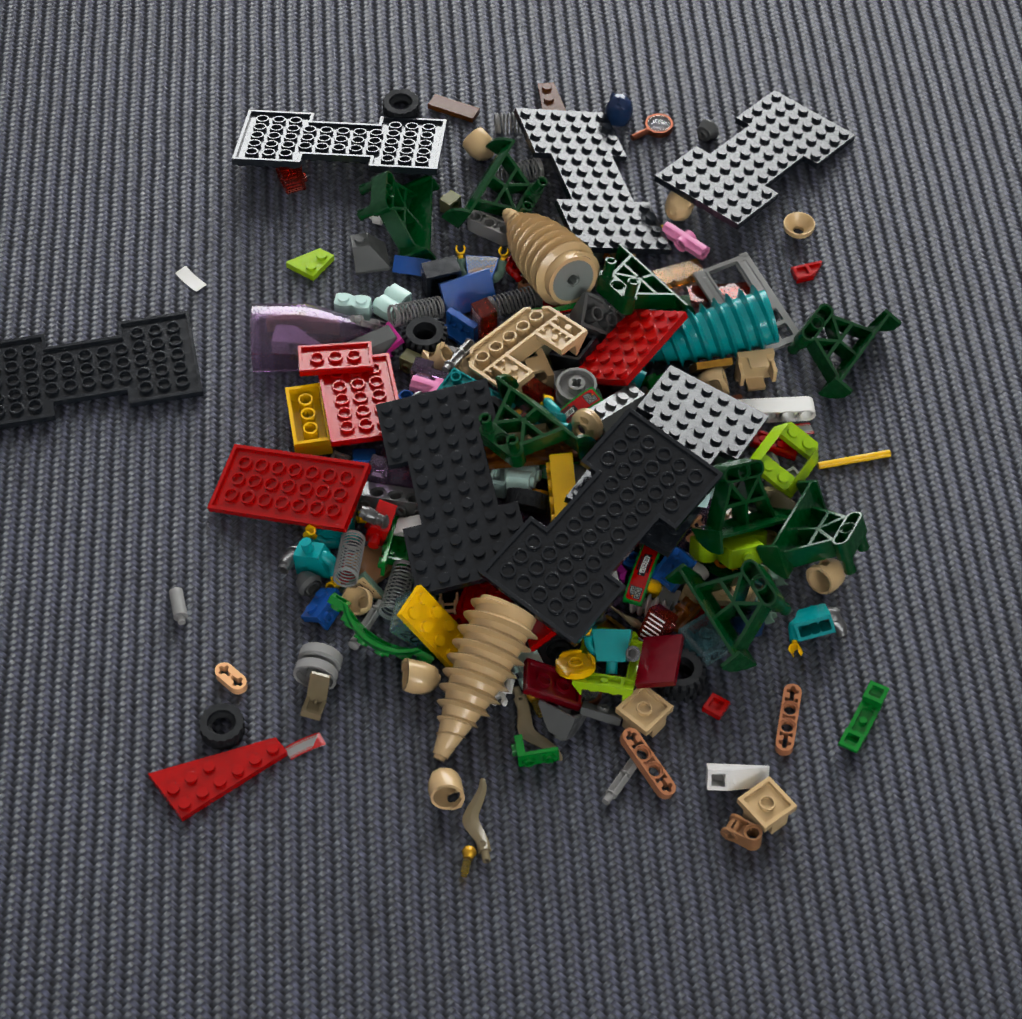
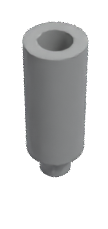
[169,587,188,625]

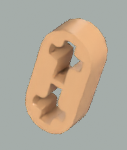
[215,662,248,695]

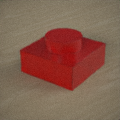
[702,692,730,721]

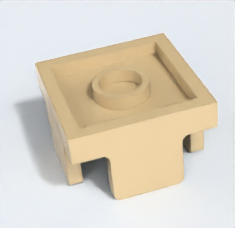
[521,348,554,397]
[734,348,777,391]
[615,688,674,738]
[737,776,797,834]

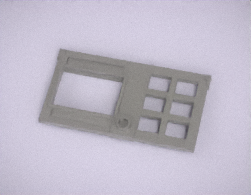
[693,252,799,352]

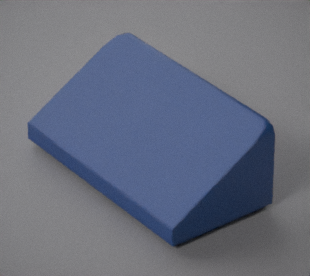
[352,449,376,467]

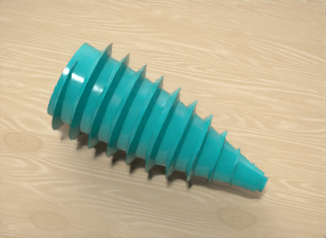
[649,285,779,367]

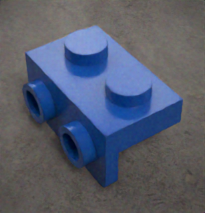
[444,307,478,345]
[652,546,697,593]
[301,587,342,630]

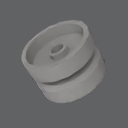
[555,367,597,409]
[293,642,343,690]

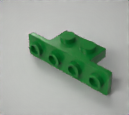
[378,515,409,576]

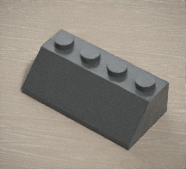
[580,384,650,441]

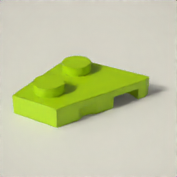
[286,248,334,281]

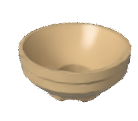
[783,212,815,239]
[571,408,603,440]

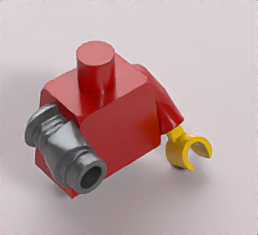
[356,499,397,549]

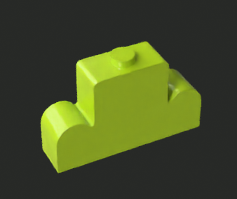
[689,528,768,569]

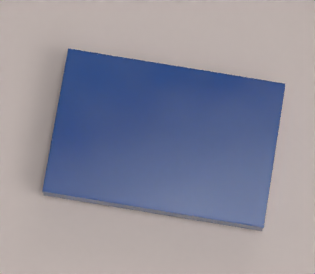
[438,268,498,314]

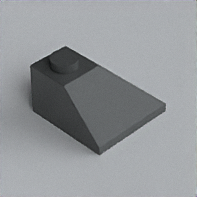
[350,233,391,275]
[538,699,587,741]

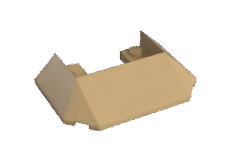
[469,306,588,392]

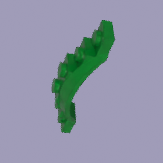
[327,593,436,664]

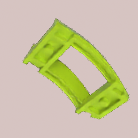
[749,422,818,499]
[572,626,643,701]

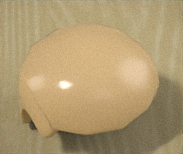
[342,586,373,616]

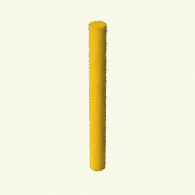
[817,450,891,469]

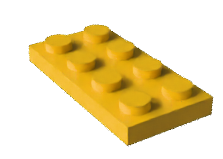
[397,585,463,667]

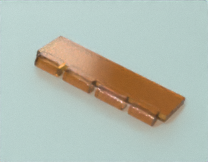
[652,258,703,289]

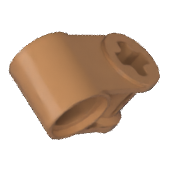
[720,813,763,851]

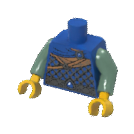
[455,245,510,285]

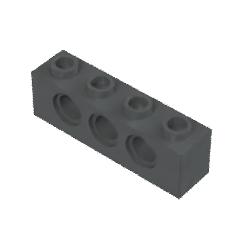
[358,481,419,517]

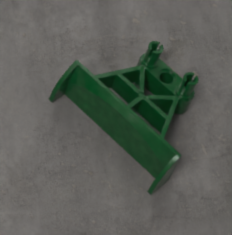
[442,137,548,229]
[357,171,440,261]
[595,244,695,315]
[787,303,902,399]
[479,374,596,468]
[692,458,793,555]
[756,480,870,579]
[665,559,791,672]

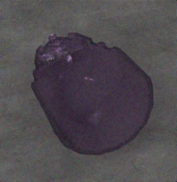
[250,302,372,372]

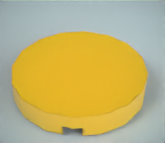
[555,649,596,680]

